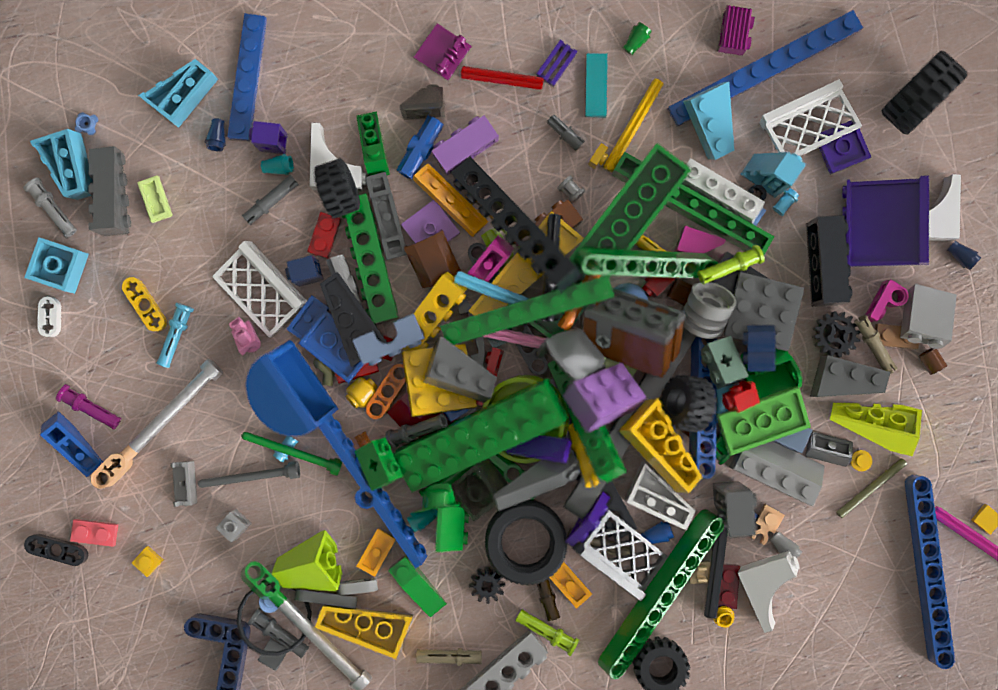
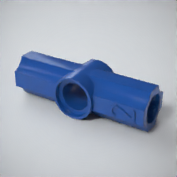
[396,116,444,180]

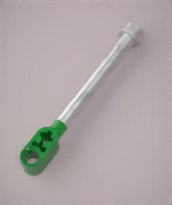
[241,562,372,690]

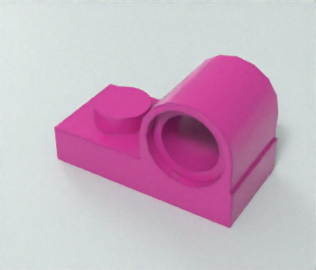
[865,279,909,322]

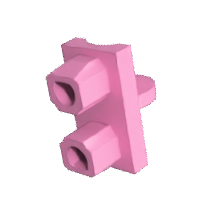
[229,317,261,356]

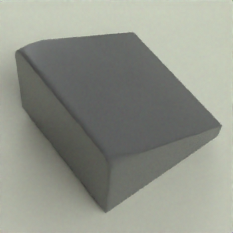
[258,638,287,671]

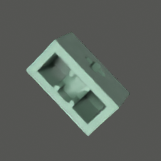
[701,336,748,389]

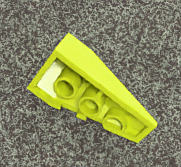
[830,402,922,456]

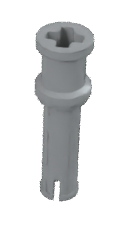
[23,178,77,238]

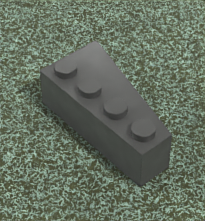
[89,146,131,236]

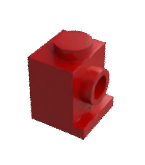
[642,276,676,298]
[722,381,760,413]

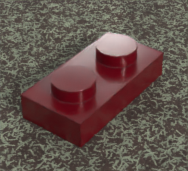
[718,563,740,609]

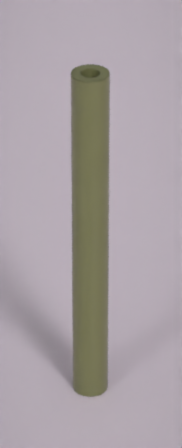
[836,458,907,518]

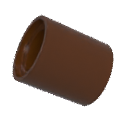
[918,348,947,375]

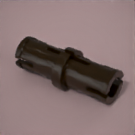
[537,579,560,621]

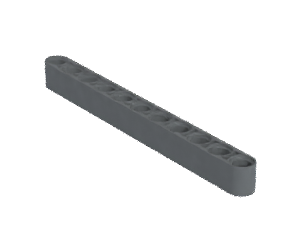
[563,326,696,519]

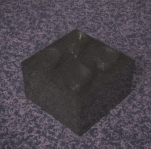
[451,458,508,522]

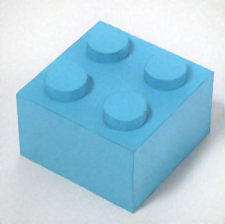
[24,237,89,294]

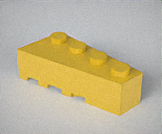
[619,398,702,493]

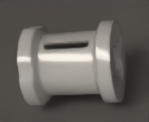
[557,175,585,204]

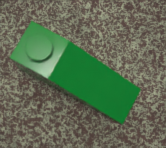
[388,555,447,617]

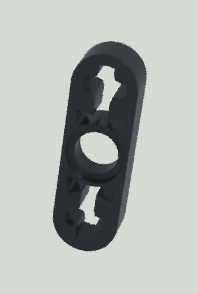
[24,534,88,566]

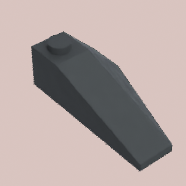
[493,452,581,510]

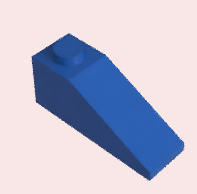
[40,411,103,477]

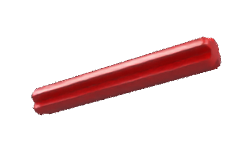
[461,66,544,90]

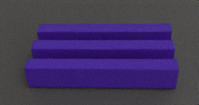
[536,39,578,87]

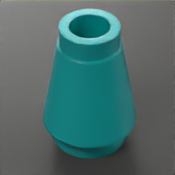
[261,154,294,175]
[406,509,438,533]

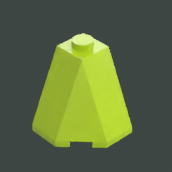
[271,530,342,591]

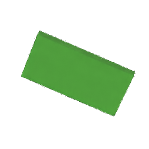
[716,386,811,456]

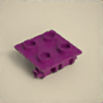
[414,23,472,81]

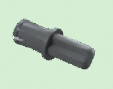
[547,115,585,151]

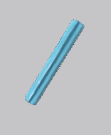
[454,271,529,305]

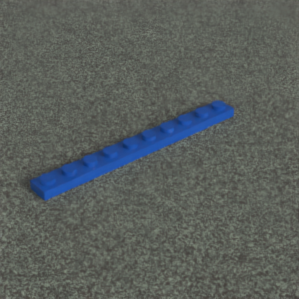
[667,10,863,127]

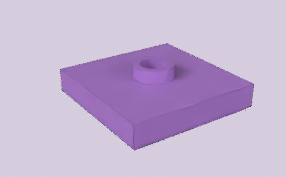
[401,200,460,243]

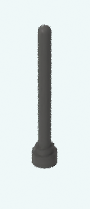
[198,461,300,488]

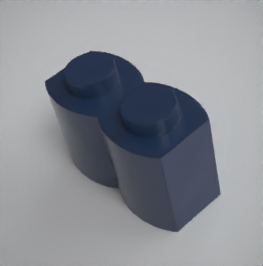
[743,325,776,371]

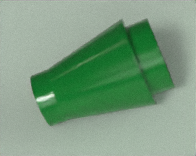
[623,22,652,55]

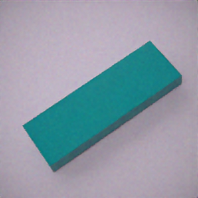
[585,53,608,118]

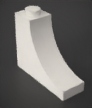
[309,123,367,191]
[929,174,961,241]
[738,551,799,633]

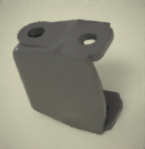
[536,328,606,391]

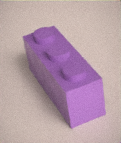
[432,115,499,176]

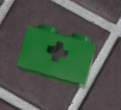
[354,437,403,491]

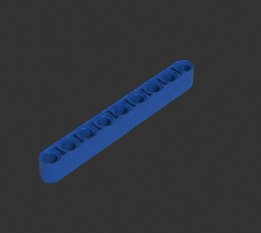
[905,475,955,669]

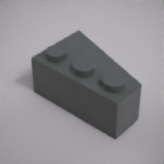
[424,336,497,403]

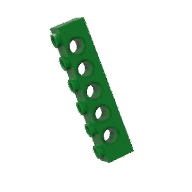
[342,194,400,325]
[548,360,626,482]

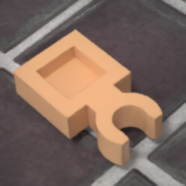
[750,504,785,545]

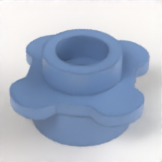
[75,112,99,135]

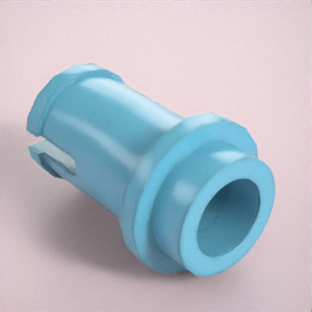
[772,188,799,216]
[273,436,299,462]

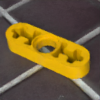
[122,277,167,332]

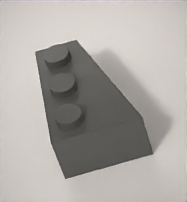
[810,355,891,397]
[713,481,757,538]

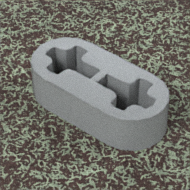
[337,578,378,595]

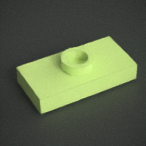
[137,175,173,223]

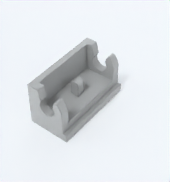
[171,461,197,507]

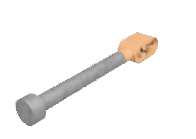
[91,359,223,489]

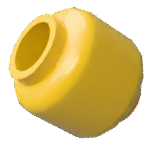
[345,377,377,409]

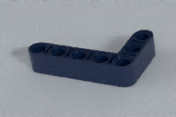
[184,613,251,690]

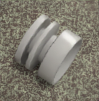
[682,282,736,339]

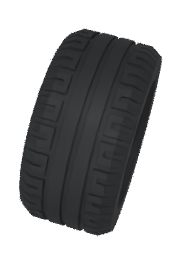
[485,500,568,585]

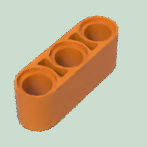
[366,364,406,419]

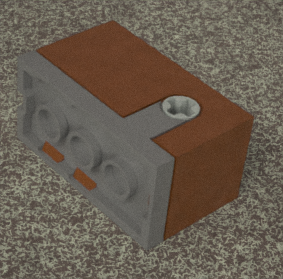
[583,288,685,378]

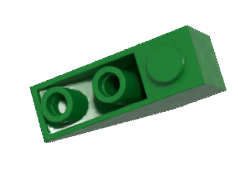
[356,111,390,176]

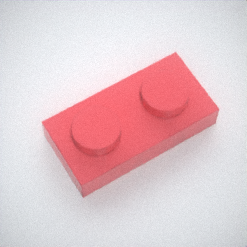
[70,519,118,547]

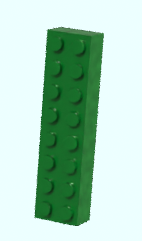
[393,378,568,493]

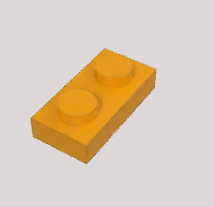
[356,528,396,577]
[549,561,592,609]

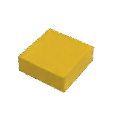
[971,504,998,535]

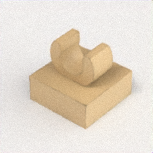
[689,561,711,584]

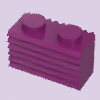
[718,5,755,56]

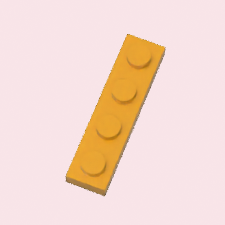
[412,163,489,237]

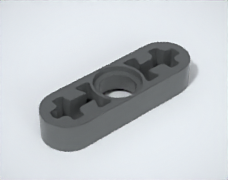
[294,589,358,609]

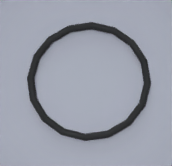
[236,584,312,656]

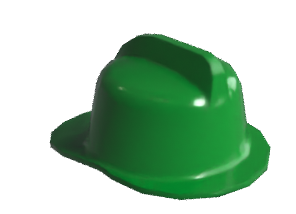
[411,484,461,513]

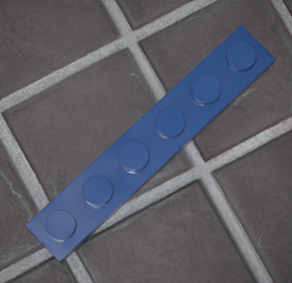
[227,13,267,141]

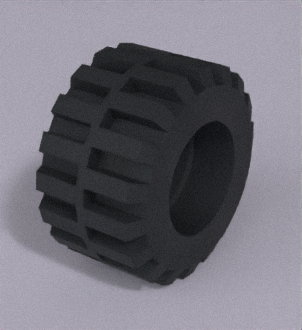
[314,158,360,218]
[660,374,717,432]
[633,637,690,690]

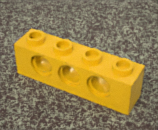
[402,272,468,351]

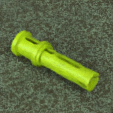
[698,245,764,285]
[515,609,579,656]

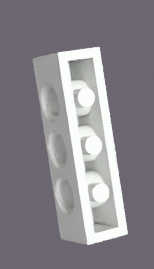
[682,158,765,224]

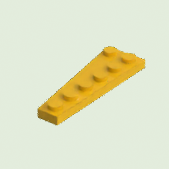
[469,211,584,316]

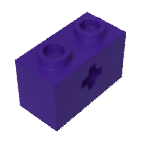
[249,121,288,154]

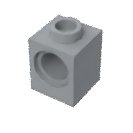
[216,509,252,543]

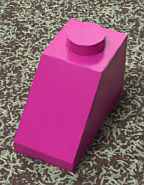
[674,226,726,254]
[467,235,515,282]

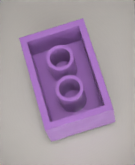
[563,362,647,432]

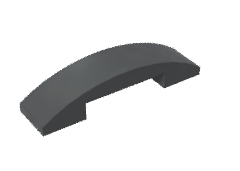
[365,172,407,260]
[458,299,485,367]

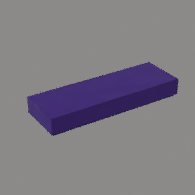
[506,435,572,463]

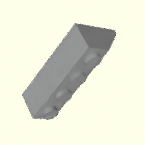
[729,441,825,506]

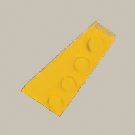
[314,605,413,659]

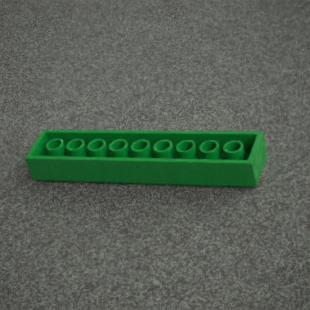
[528,143,692,338]

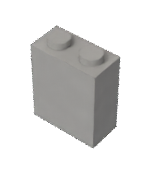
[900,284,957,349]

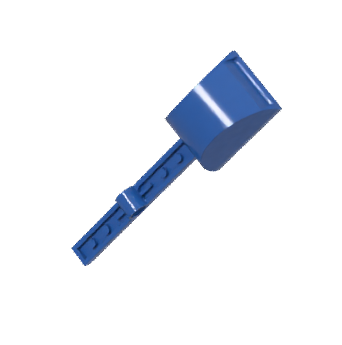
[246,340,428,568]

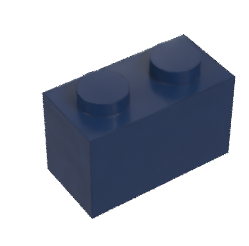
[285,255,324,287]

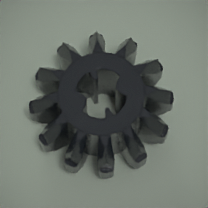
[469,566,506,604]

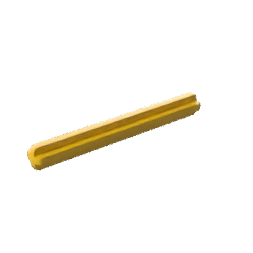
[603,78,663,172]

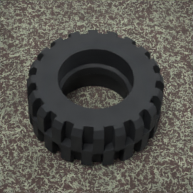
[881,51,968,135]

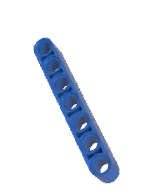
[689,336,717,480]

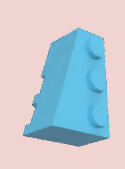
[683,82,735,160]
[30,129,93,200]

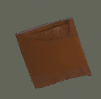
[403,229,461,289]

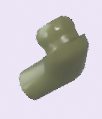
[313,358,334,386]

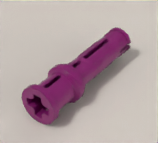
[56,384,121,430]

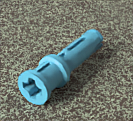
[156,303,194,368]

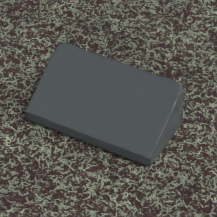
[806,431,853,467]

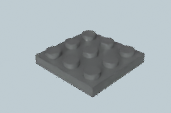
[723,272,804,351]

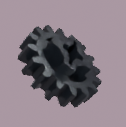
[812,311,861,358]

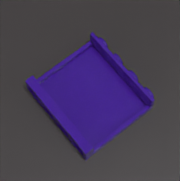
[842,175,929,267]

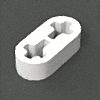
[37,297,61,337]

